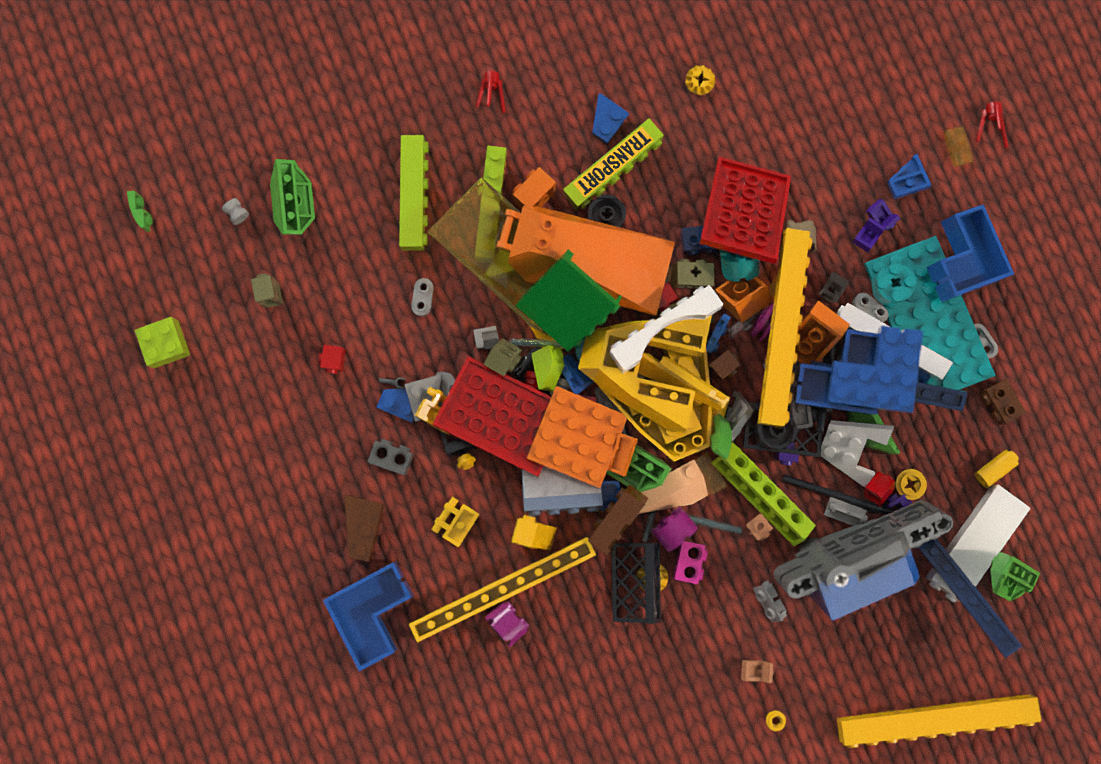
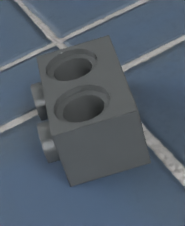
[368,439,414,476]

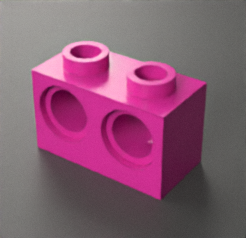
[673,541,708,584]

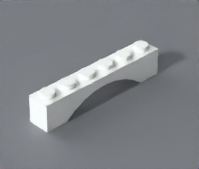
[609,285,723,374]

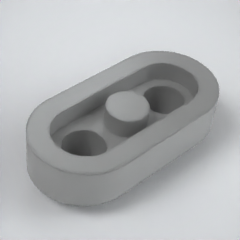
[411,278,434,317]
[852,293,888,322]
[974,324,998,359]

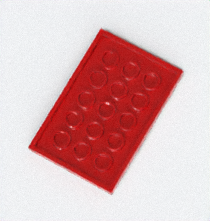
[699,157,791,264]
[432,356,551,477]

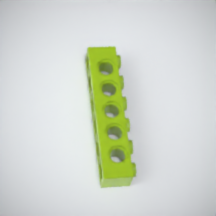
[711,442,816,546]

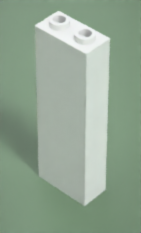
[836,303,953,381]
[926,485,1031,603]

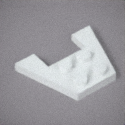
[821,420,894,487]

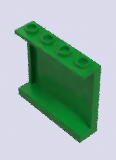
[515,249,622,351]

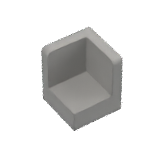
[473,326,499,351]

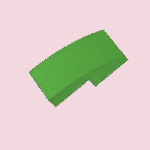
[127,191,153,232]
[710,414,732,459]

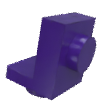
[866,199,900,230]
[852,218,885,253]
[774,443,799,466]
[883,493,913,509]

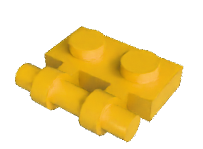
[414,387,449,434]
[431,497,480,547]

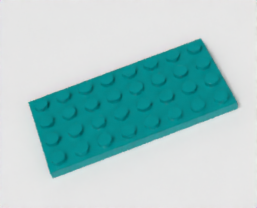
[864,236,996,404]

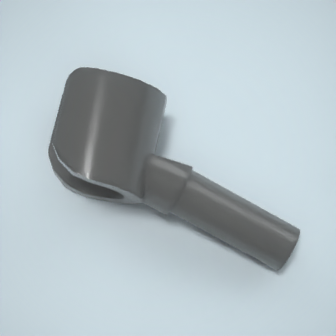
[379,377,406,389]

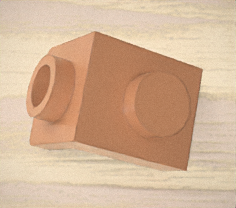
[746,514,773,541]
[741,660,774,683]

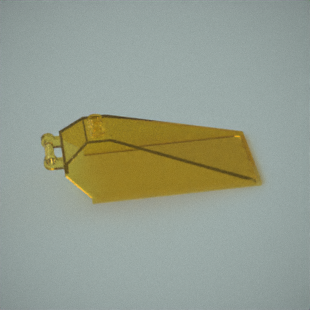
[428,177,548,336]

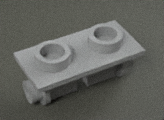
[824,497,868,526]
[753,581,787,623]

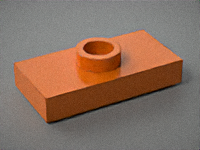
[607,432,638,476]

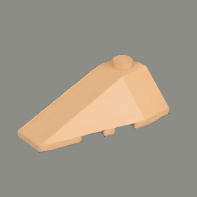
[639,460,708,514]

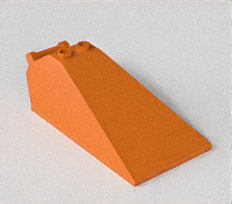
[496,206,675,316]

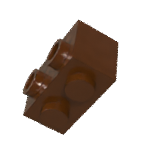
[708,350,741,383]
[980,379,1026,425]

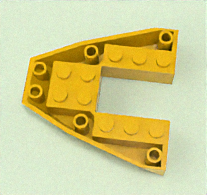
[578,315,712,433]
[597,345,712,462]

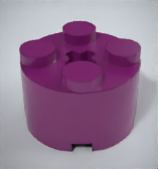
[651,506,698,552]
[484,601,529,647]

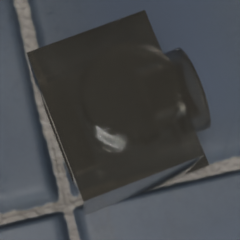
[818,272,849,304]

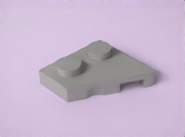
[405,374,441,421]
[725,391,754,442]

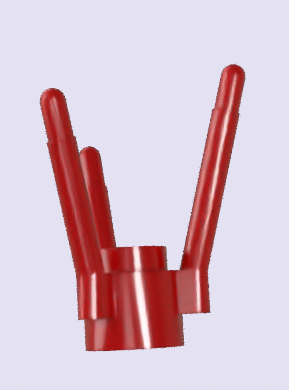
[476,71,506,113]
[976,101,1008,148]

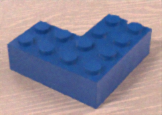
[926,204,1014,302]
[827,326,923,413]
[794,329,878,415]
[323,561,414,671]

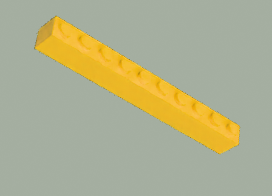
[758,228,812,427]
[409,537,596,642]
[837,694,1041,748]

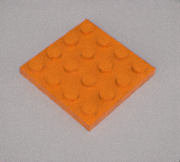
[526,386,627,489]

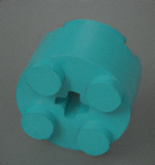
[720,249,760,282]
[871,263,917,305]

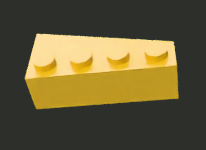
[512,515,557,550]

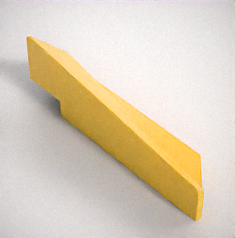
[638,353,730,411]

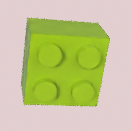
[135,317,190,369]

